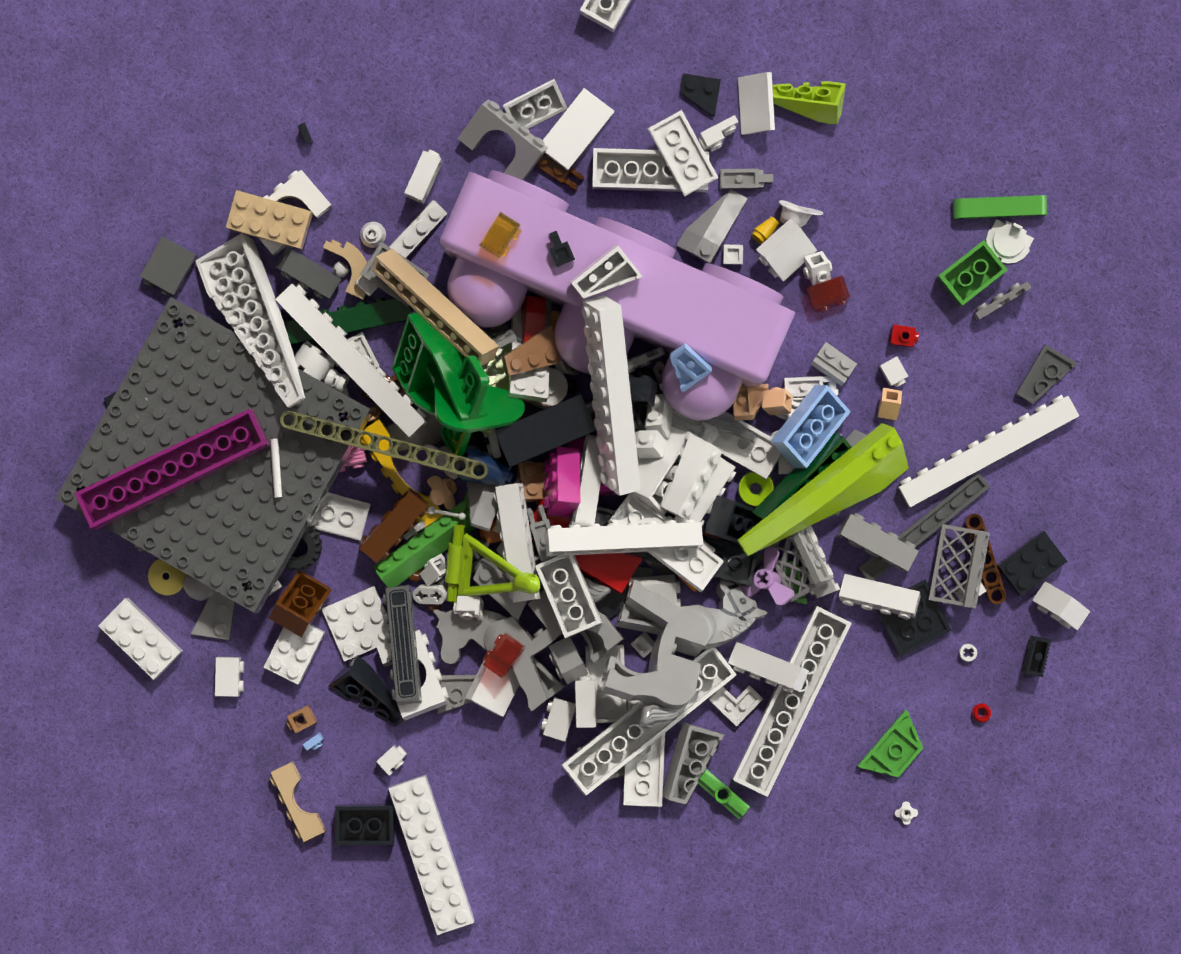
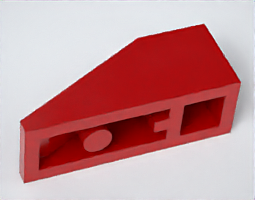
[521,296,546,344]

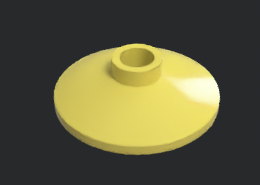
[148,559,186,595]

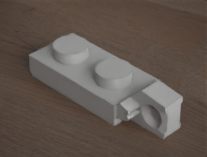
[720,169,774,189]

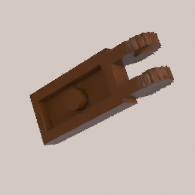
[535,154,585,190]

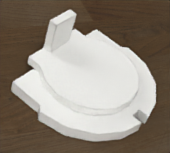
[986,219,1034,264]

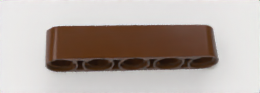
[964,513,1006,604]

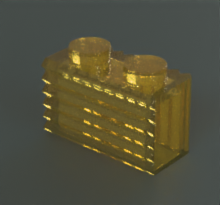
[479,212,522,259]

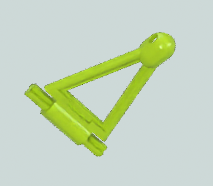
[445,524,540,602]

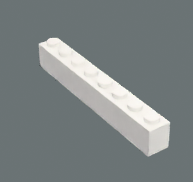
[545,520,703,556]

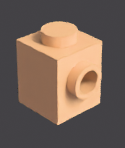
[761,387,792,415]
[878,388,902,421]

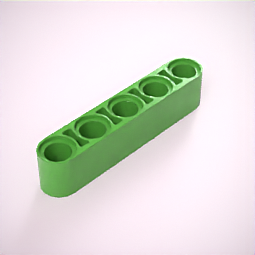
[953,195,1047,219]

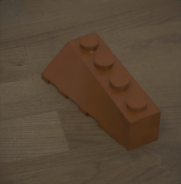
[359,487,428,563]

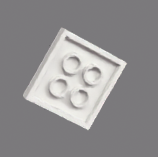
[322,586,390,662]

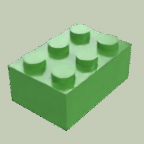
[936,240,1007,307]

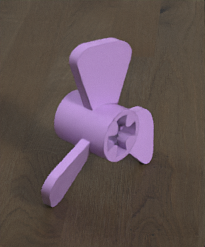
[739,547,794,605]

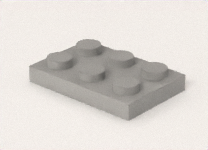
[360,242,429,307]

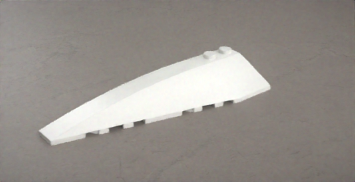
[195,233,305,408]

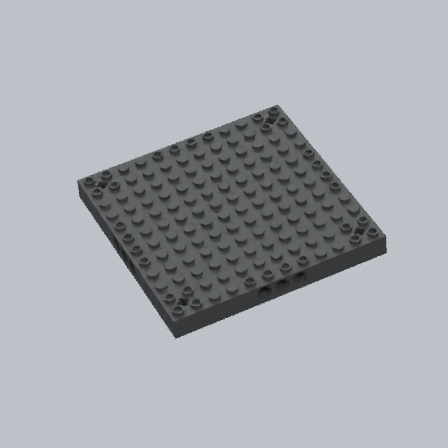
[55,297,374,614]

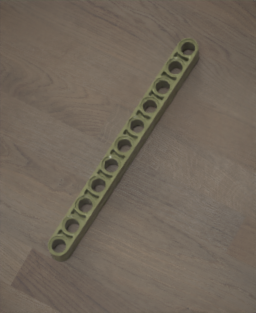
[280,411,488,480]

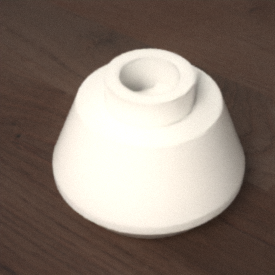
[360,222,386,248]

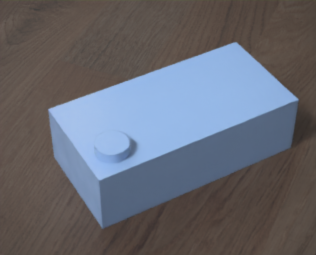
[770,385,851,468]

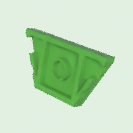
[857,709,923,777]

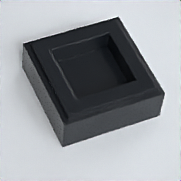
[298,122,313,145]

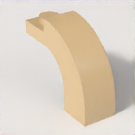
[323,240,367,300]

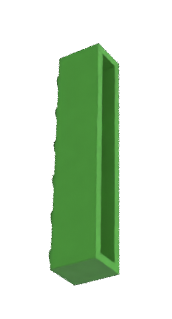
[373,499,477,588]

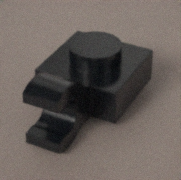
[549,231,575,267]

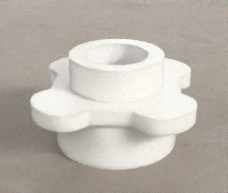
[895,801,918,825]

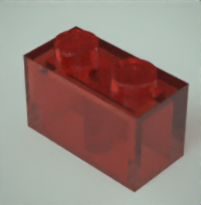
[805,275,850,313]
[483,633,526,678]

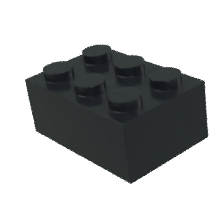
[705,496,760,544]
[997,531,1068,596]
[335,804,395,845]

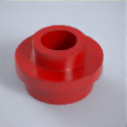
[972,703,991,723]

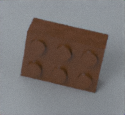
[269,571,332,638]

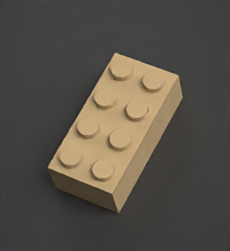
[226,190,313,250]

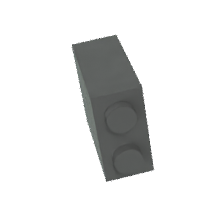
[140,236,198,297]

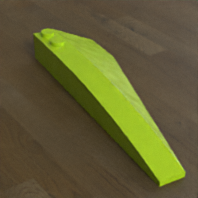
[738,423,909,556]

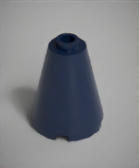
[458,443,514,486]

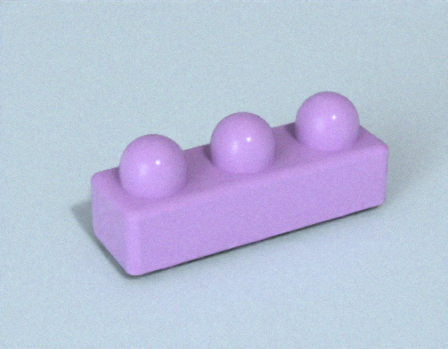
[440,170,795,420]

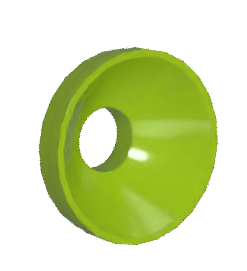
[739,471,774,506]

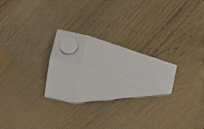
[466,463,512,531]

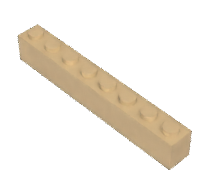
[372,248,499,366]

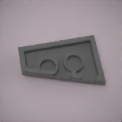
[1015,344,1078,404]

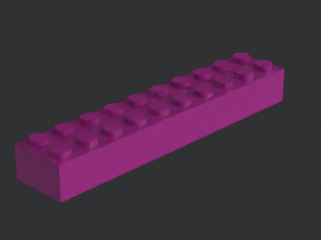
[75,408,271,530]

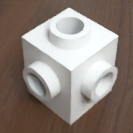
[803,251,832,285]

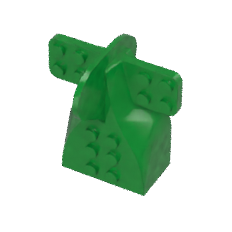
[392,313,525,456]

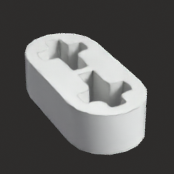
[413,584,448,604]

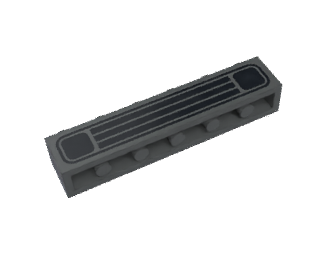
[383,585,422,705]

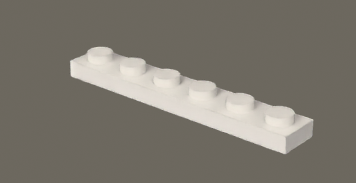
[355,200,447,296]

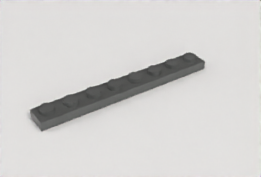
[859,472,990,581]

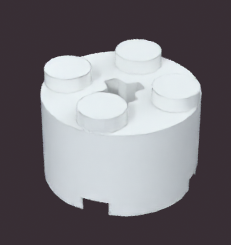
[294,341,336,382]

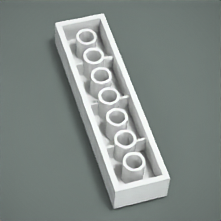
[388,775,475,935]

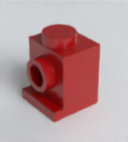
[889,324,919,347]

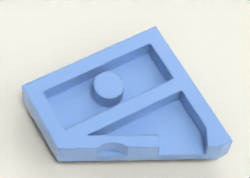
[670,343,712,392]

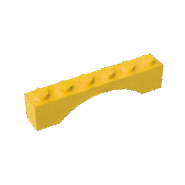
[360,418,443,528]

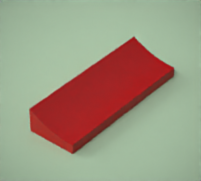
[529,499,642,594]

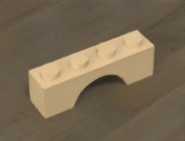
[270,761,326,842]

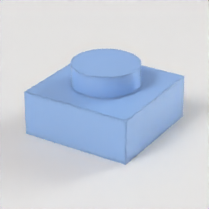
[303,732,324,751]

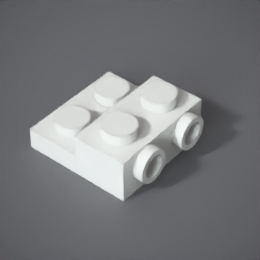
[698,115,738,152]

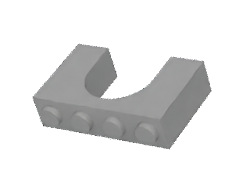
[457,99,548,181]

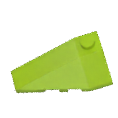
[772,81,846,124]

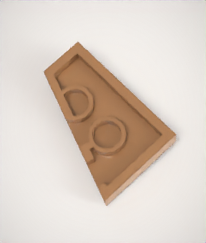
[502,325,561,376]

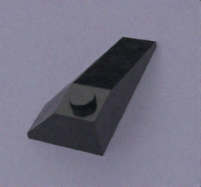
[328,656,405,727]

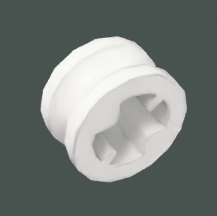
[959,644,977,661]

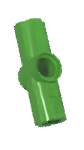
[697,769,750,819]

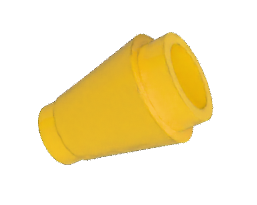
[751,216,779,245]

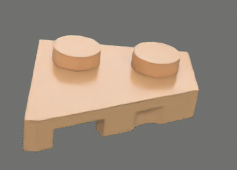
[733,384,768,421]

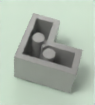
[549,637,588,684]

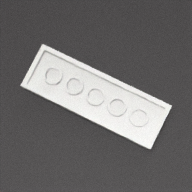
[508,296,551,402]
[671,410,782,479]
[608,493,724,592]
[623,700,665,807]

